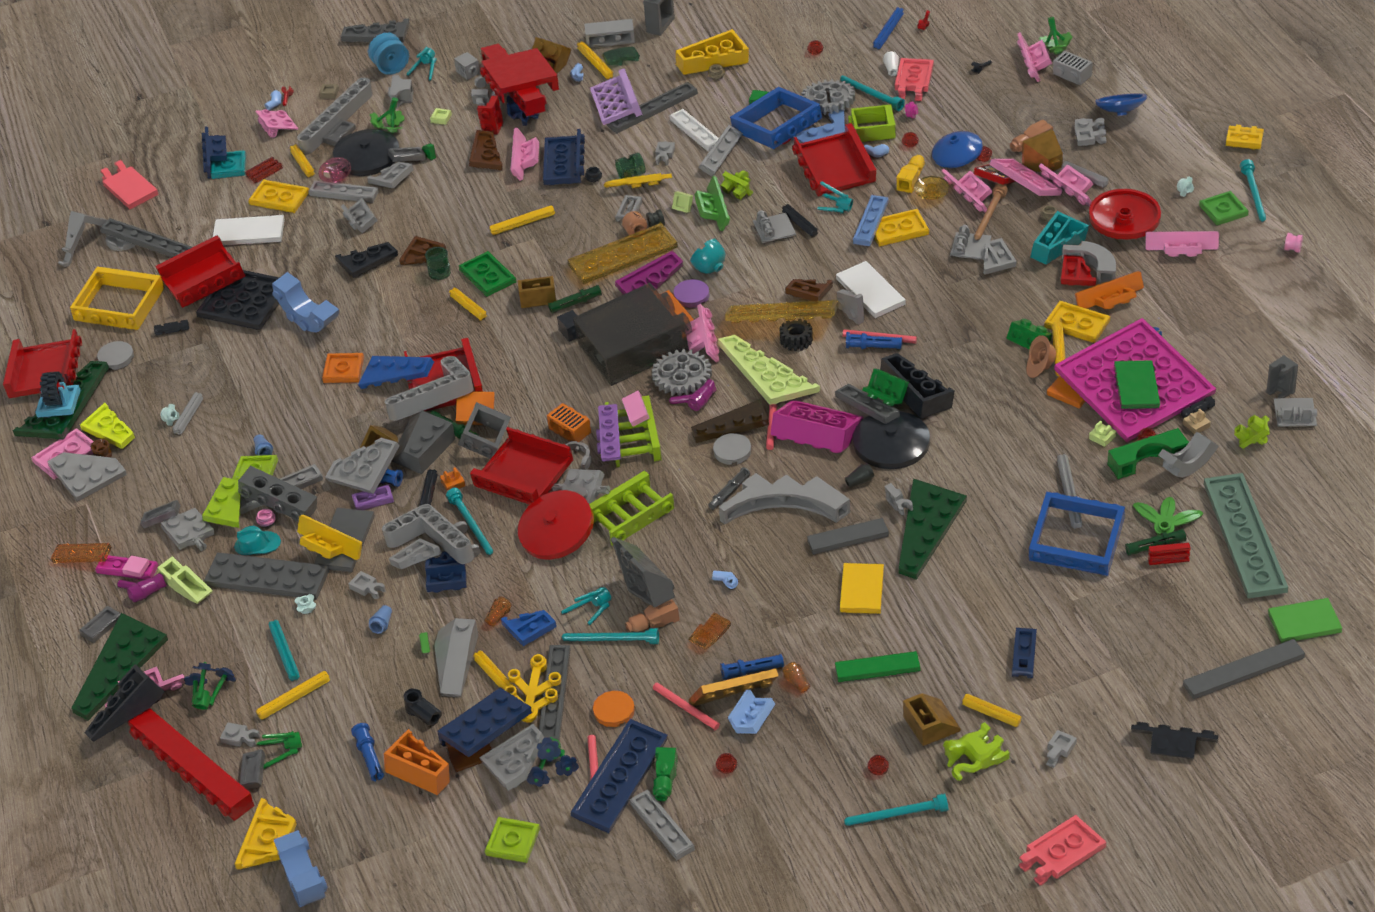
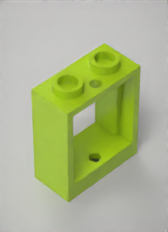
[848,104,896,142]

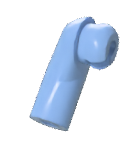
[570,63,584,82]

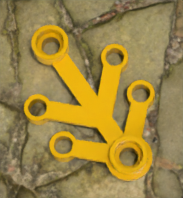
[504,654,562,723]

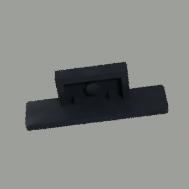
[1131,722,1219,759]

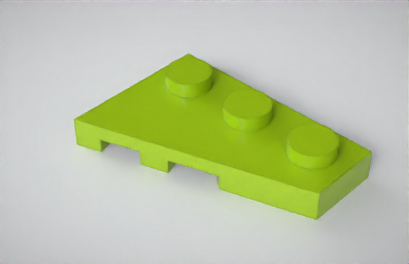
[202,477,241,528]

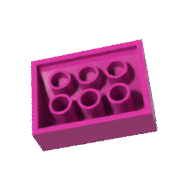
[770,400,863,453]

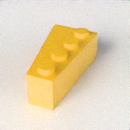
[676,29,749,75]

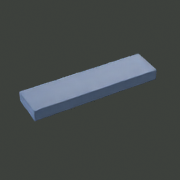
[853,195,888,246]

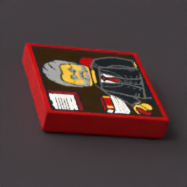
[973,164,1016,185]

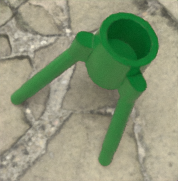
[257,731,302,769]

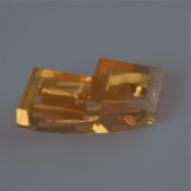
[689,613,731,650]

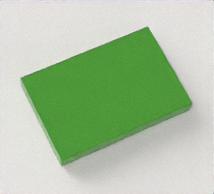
[1268,598,1342,643]

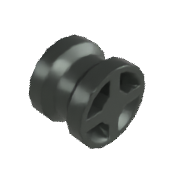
[646,209,665,230]

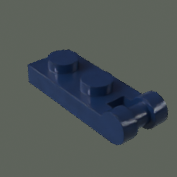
[1012,628,1037,678]

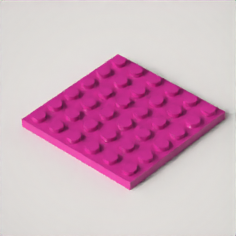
[1054,318,1216,442]

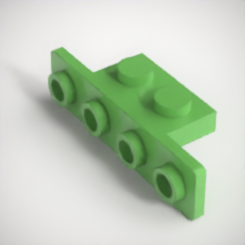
[694,176,730,231]

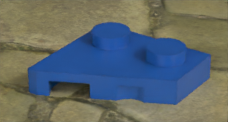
[501,610,557,646]

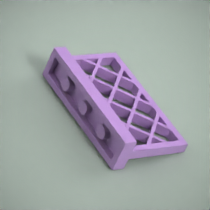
[590,68,643,125]

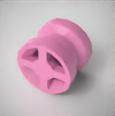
[1284,233,1303,253]

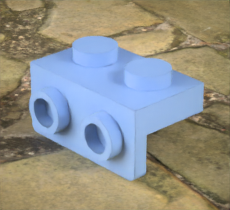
[728,690,775,734]

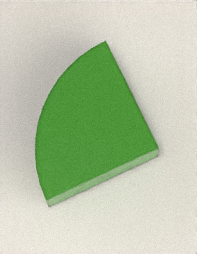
[419,632,430,653]

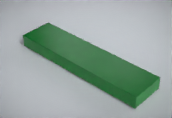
[835,651,920,682]

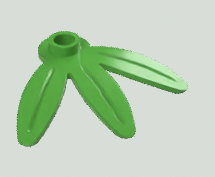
[1133,497,1203,536]

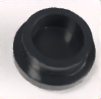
[585,167,602,182]

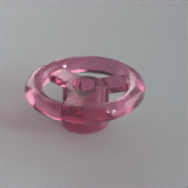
[318,157,351,183]

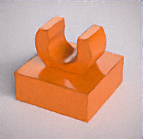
[440,467,466,491]

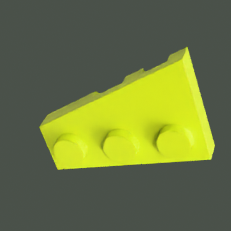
[80,403,135,449]

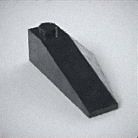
[84,664,165,742]

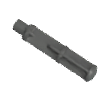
[708,467,750,510]

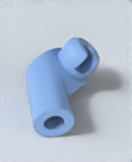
[264,90,282,110]
[864,144,889,158]
[712,570,738,589]

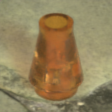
[484,596,512,627]
[782,662,810,693]

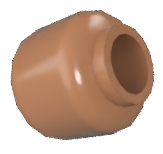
[622,211,647,237]

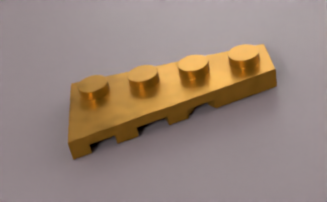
[688,669,779,706]

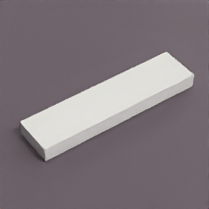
[669,109,719,152]

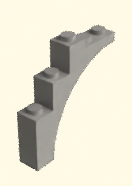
[719,473,850,524]

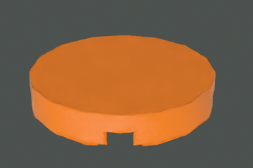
[593,691,635,727]

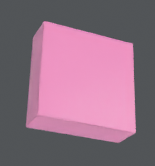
[122,556,150,578]

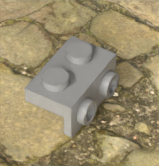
[341,198,378,233]

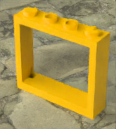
[70,266,164,330]

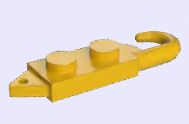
[603,173,672,188]

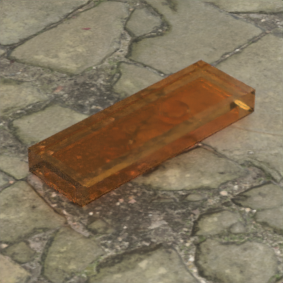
[51,543,112,563]

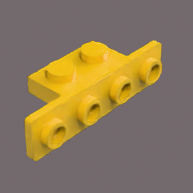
[297,515,362,560]

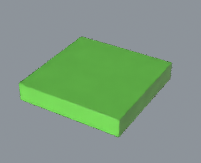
[1199,191,1249,226]

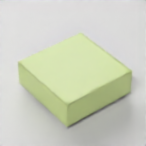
[430,108,452,125]

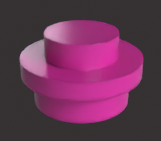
[905,101,918,118]

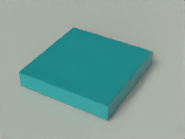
[211,150,246,179]

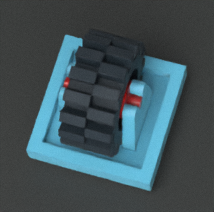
[36,371,81,418]

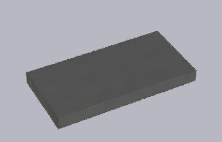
[314,508,375,572]

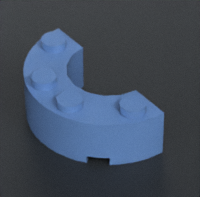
[272,272,339,332]
[274,830,328,907]

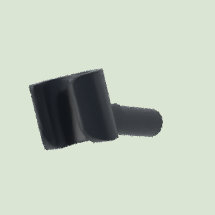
[971,60,992,73]

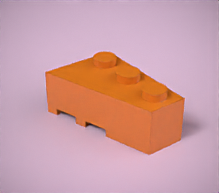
[384,729,450,795]

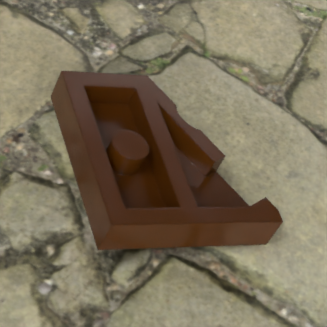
[399,236,447,265]
[785,279,833,303]

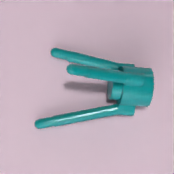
[406,47,437,81]
[817,181,854,214]
[561,587,612,625]

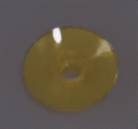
[914,176,949,200]

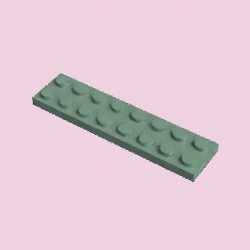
[1204,473,1288,599]

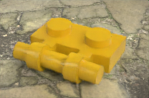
[1226,124,1264,149]

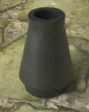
[844,463,875,488]

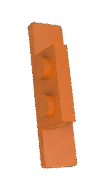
[1075,271,1144,310]

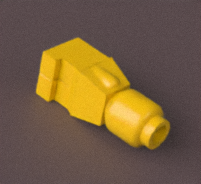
[896,155,925,193]

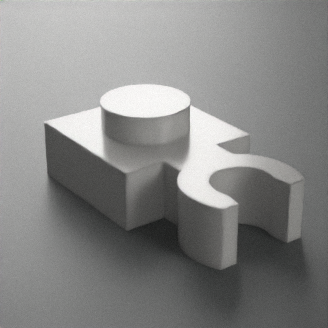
[655,141,675,166]
[348,571,386,599]
[220,723,260,747]

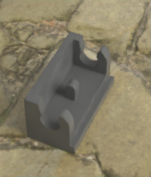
[1266,355,1298,398]

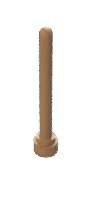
[974,183,1008,240]

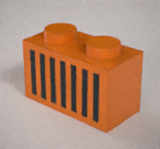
[547,403,591,442]

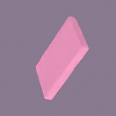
[31,428,94,480]

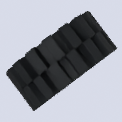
[779,318,813,351]

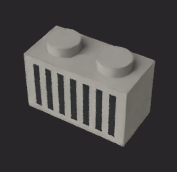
[1053,51,1093,85]

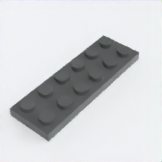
[204,552,329,600]

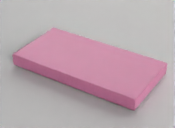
[989,159,1063,196]

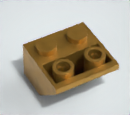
[532,37,572,74]
[517,276,556,308]
[903,693,961,746]

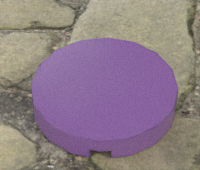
[673,279,709,308]

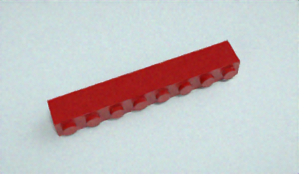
[481,43,547,116]
[128,708,254,821]

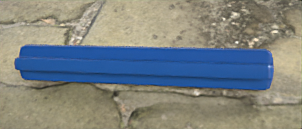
[873,7,904,49]

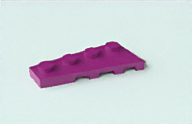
[615,250,683,308]

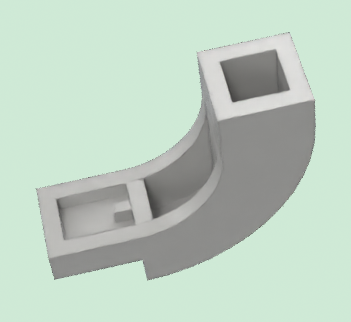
[1062,241,1116,284]
[1158,432,1219,477]

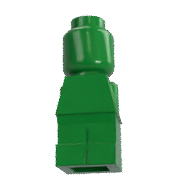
[652,747,678,802]

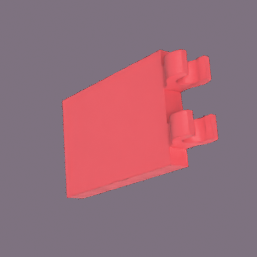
[895,58,934,101]
[100,160,159,209]
[1019,815,1106,885]

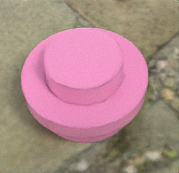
[256,509,276,527]

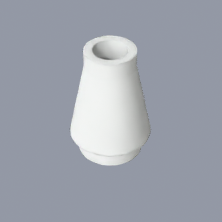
[883,51,899,76]

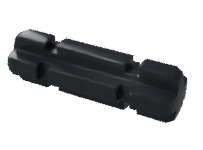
[154,320,189,336]
[1181,396,1216,418]

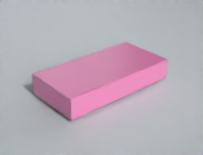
[622,391,649,427]

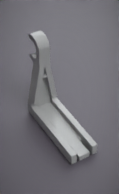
[58,211,107,267]

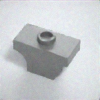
[388,75,414,108]

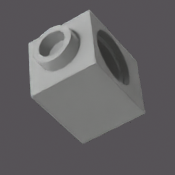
[454,52,480,80]

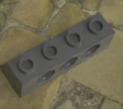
[238,466,317,521]

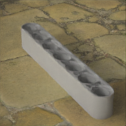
[297,77,373,154]

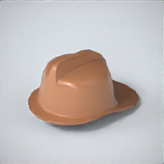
[1026,336,1056,378]

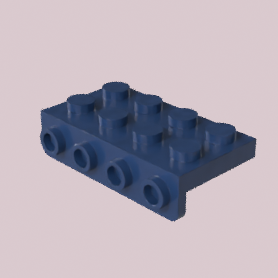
[543,129,585,185]
[437,687,532,757]

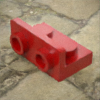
[477,96,504,135]

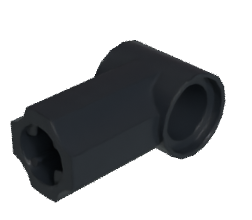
[403,688,442,726]

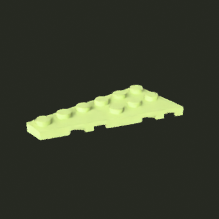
[718,335,820,405]

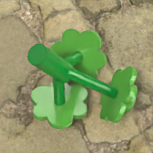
[1039,17,1073,55]
[370,97,405,134]

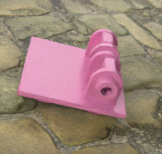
[255,109,298,137]

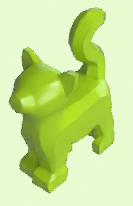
[943,722,1010,781]

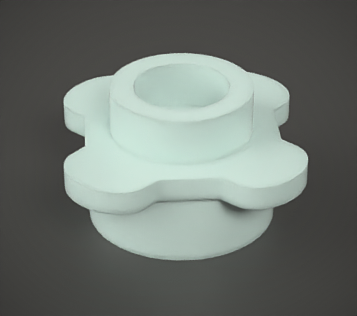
[1177,176,1194,197]
[161,404,179,426]
[295,594,316,614]

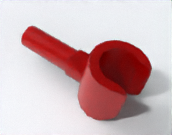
[917,10,930,30]
[281,86,294,106]

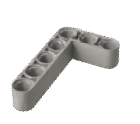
[385,356,474,421]
[382,504,474,564]

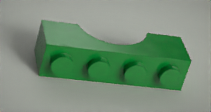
[1107,428,1189,479]

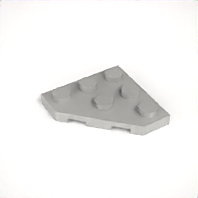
[325,438,400,494]
[47,452,127,502]
[480,724,544,791]

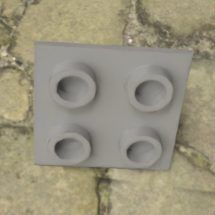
[753,210,796,243]
[950,225,992,260]
[1274,398,1317,427]

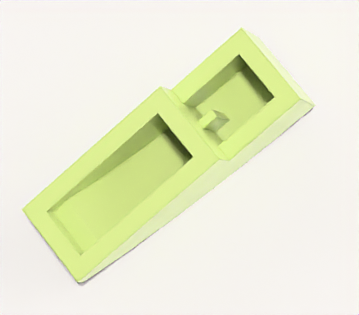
[157,556,213,604]

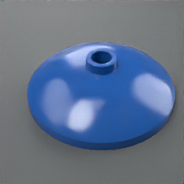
[1095,93,1147,116]
[932,131,983,168]

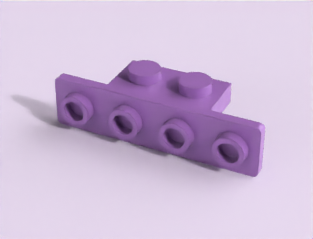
[596,404,621,461]

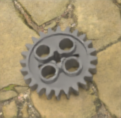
[801,79,855,114]
[652,349,712,396]

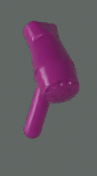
[669,379,717,411]
[117,573,166,602]

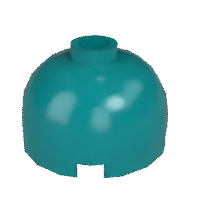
[690,239,726,274]

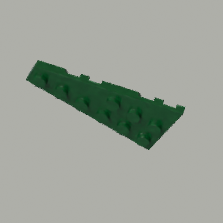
[13,361,109,440]
[898,478,967,580]
[71,613,168,721]

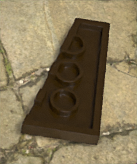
[691,399,769,443]

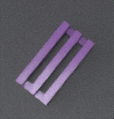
[352,485,394,510]

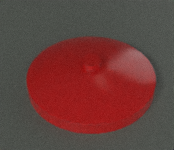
[1089,189,1161,240]
[518,490,594,560]

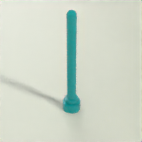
[840,75,905,112]
[1240,159,1266,222]
[446,488,493,555]
[562,628,659,644]
[844,793,949,826]

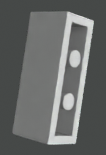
[584,19,635,48]

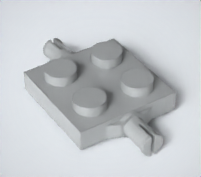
[552,469,610,504]
[161,508,214,551]

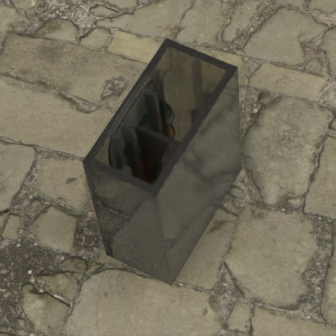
[573,283,692,386]

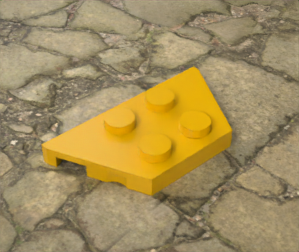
[235,798,297,870]

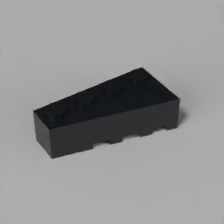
[880,353,955,419]

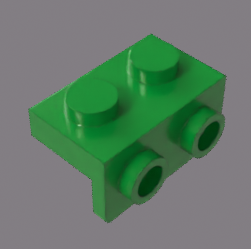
[1006,319,1052,349]
[862,369,909,406]

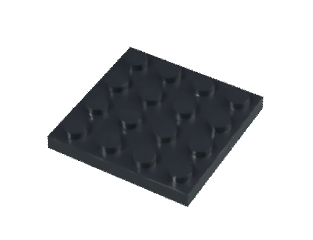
[196,270,280,330]

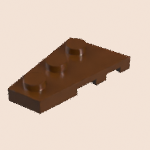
[469,130,503,171]

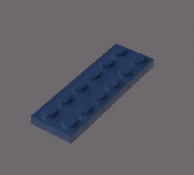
[571,719,668,833]

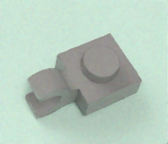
[1075,118,1104,135]
[1075,128,1107,146]
[884,483,913,515]
[1046,730,1077,768]

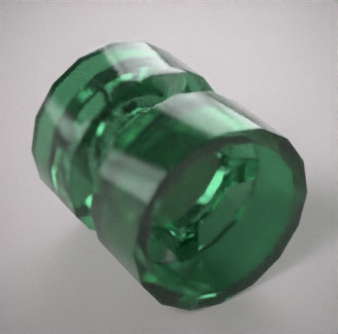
[615,152,646,179]
[425,247,451,280]

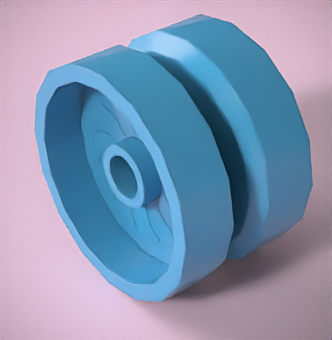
[368,33,409,75]

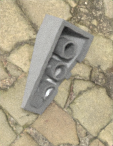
[434,618,478,698]

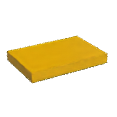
[248,179,309,213]
[874,209,929,247]
[1044,301,1110,343]
[840,563,884,614]

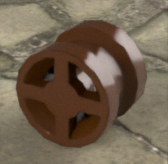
[90,439,112,458]

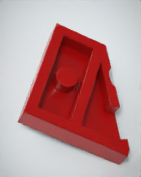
[1061,255,1096,286]

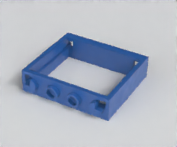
[730,87,822,149]
[1029,492,1125,576]

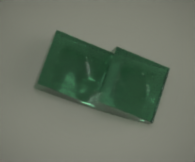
[602,47,640,66]

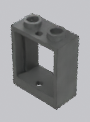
[643,0,675,36]
[458,402,511,459]

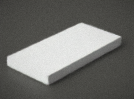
[213,215,285,246]
[836,261,906,318]

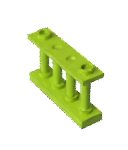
[605,395,662,468]
[589,471,675,546]

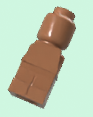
[1010,119,1053,152]
[625,599,680,632]

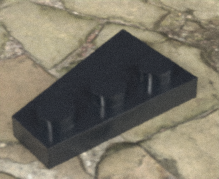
[335,242,398,278]

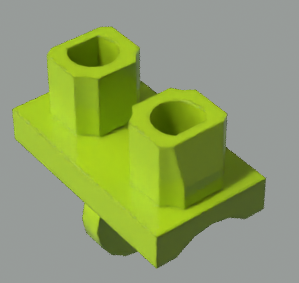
[720,170,753,200]
[1234,414,1270,449]

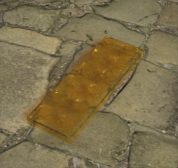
[567,223,678,285]
[725,300,838,323]

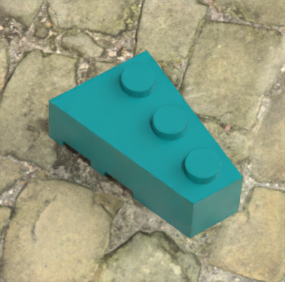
[1030,211,1089,264]

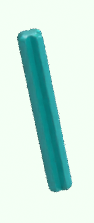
[268,620,300,681]

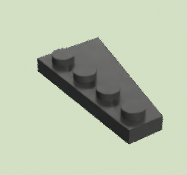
[341,18,410,42]

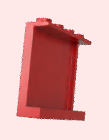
[480,48,559,103]
[792,123,876,197]
[155,235,245,308]
[3,329,82,399]
[404,337,483,411]
[470,427,574,505]

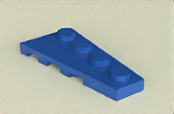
[358,356,434,389]

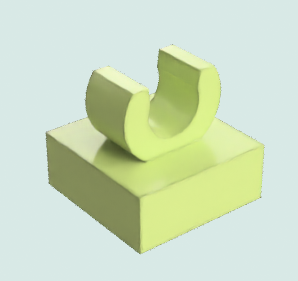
[672,191,693,213]
[1089,421,1116,447]

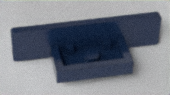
[202,126,227,179]

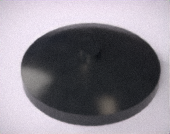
[333,129,400,176]
[853,411,930,469]

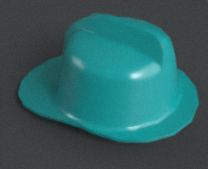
[234,526,281,555]

